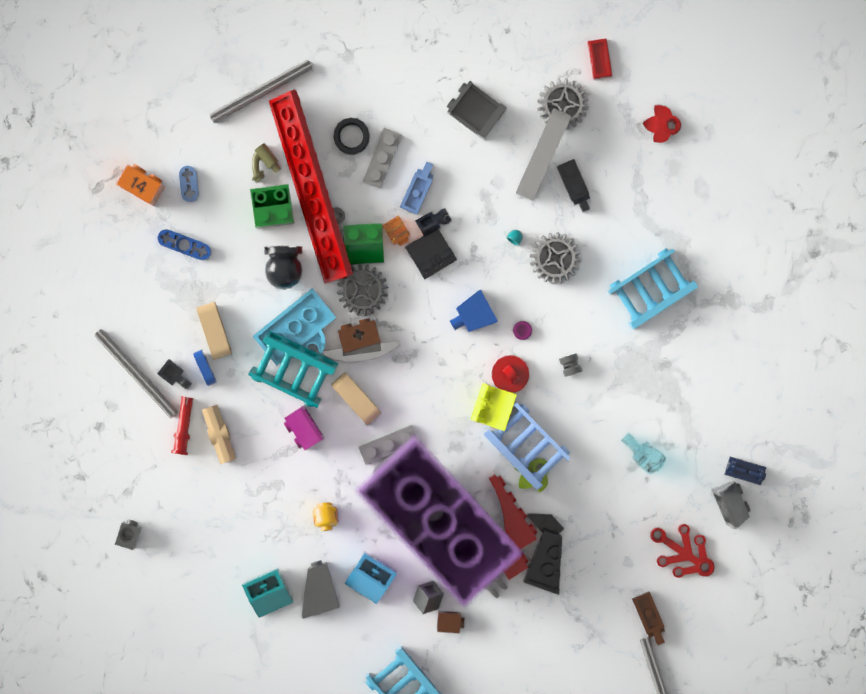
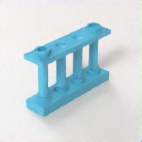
[607,248,698,329]
[366,646,441,694]

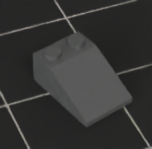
[711,481,751,529]

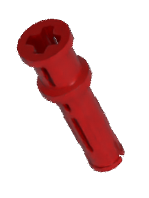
[171,396,194,455]

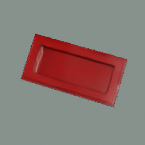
[587,38,612,80]

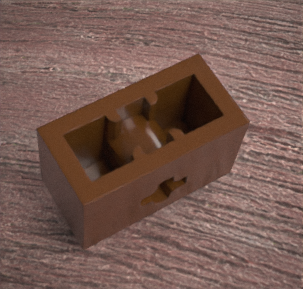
[338,317,381,353]

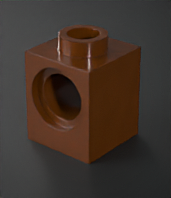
[437,611,465,634]

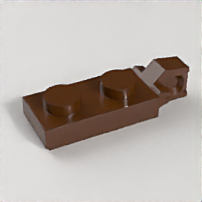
[632,591,665,645]

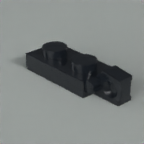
[556,159,590,213]

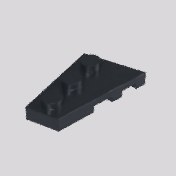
[523,529,562,595]

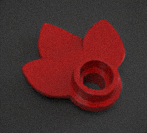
[643,105,681,143]

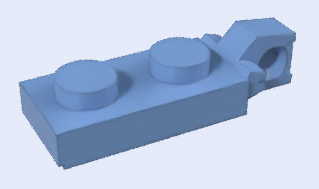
[400,161,434,215]

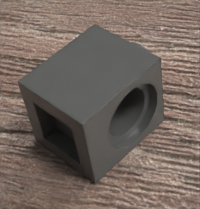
[115,519,142,550]

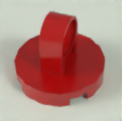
[491,355,529,393]

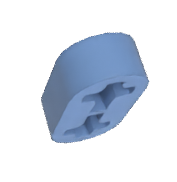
[179,165,199,202]

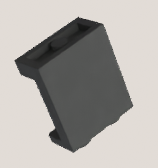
[446,81,507,140]

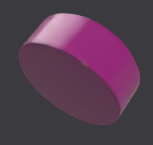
[513,321,532,340]

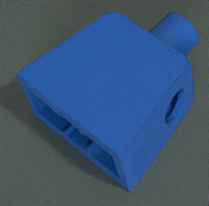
[450,289,498,332]

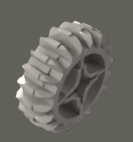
[537,78,589,130]
[529,232,581,284]

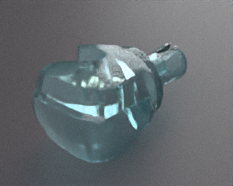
[621,432,666,475]

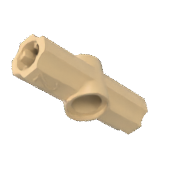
[202,404,236,464]

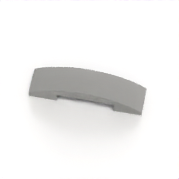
[323,341,400,362]

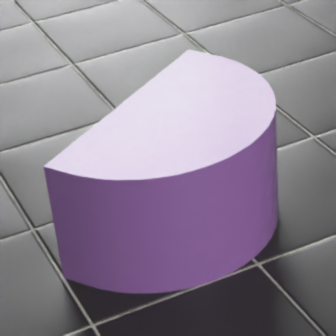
[356,436,522,607]

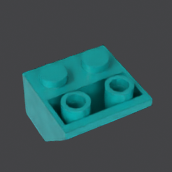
[242,567,294,618]

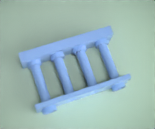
[484,403,571,491]

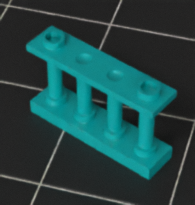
[248,330,339,408]

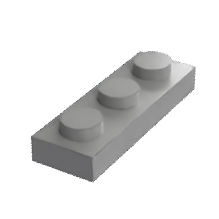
[363,128,402,188]
[358,425,416,465]

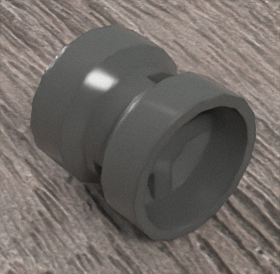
[559,353,583,377]

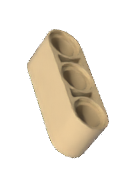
[196,301,232,360]
[331,372,382,426]

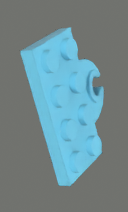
[253,288,336,366]

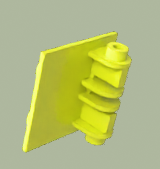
[471,383,517,431]

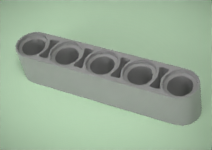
[516,108,571,201]

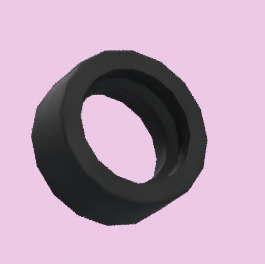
[333,117,370,155]

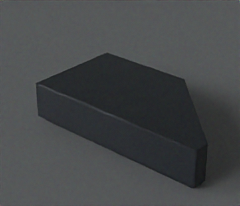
[527,513,565,534]

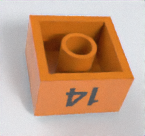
[116,164,165,206]

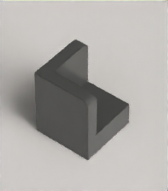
[413,581,444,614]

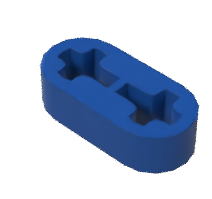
[193,349,217,386]

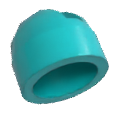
[506,230,523,246]

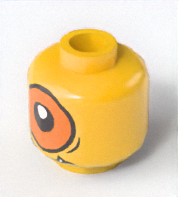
[313,502,339,531]

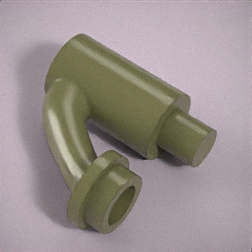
[251,143,281,183]

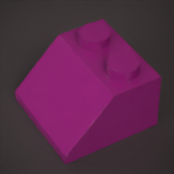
[283,405,325,450]

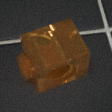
[382,215,411,246]

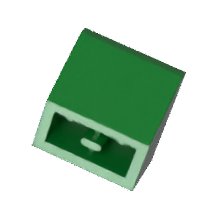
[250,184,295,229]

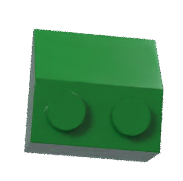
[343,223,384,265]

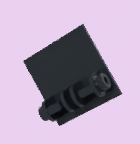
[405,229,457,280]

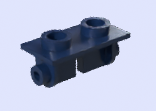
[724,457,766,485]

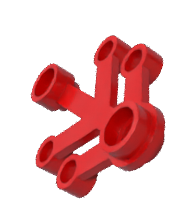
[650,524,715,578]

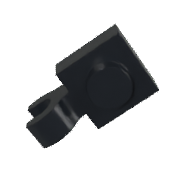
[415,208,452,237]
[157,359,192,390]

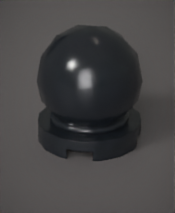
[264,246,303,290]

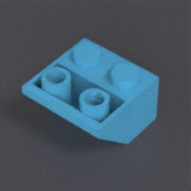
[344,551,397,604]

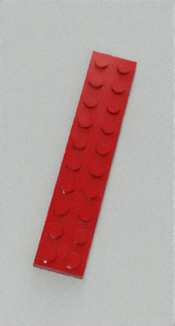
[269,89,353,284]

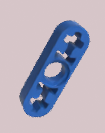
[157,229,212,260]

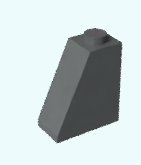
[302,560,340,619]

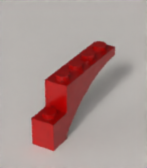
[488,473,538,580]

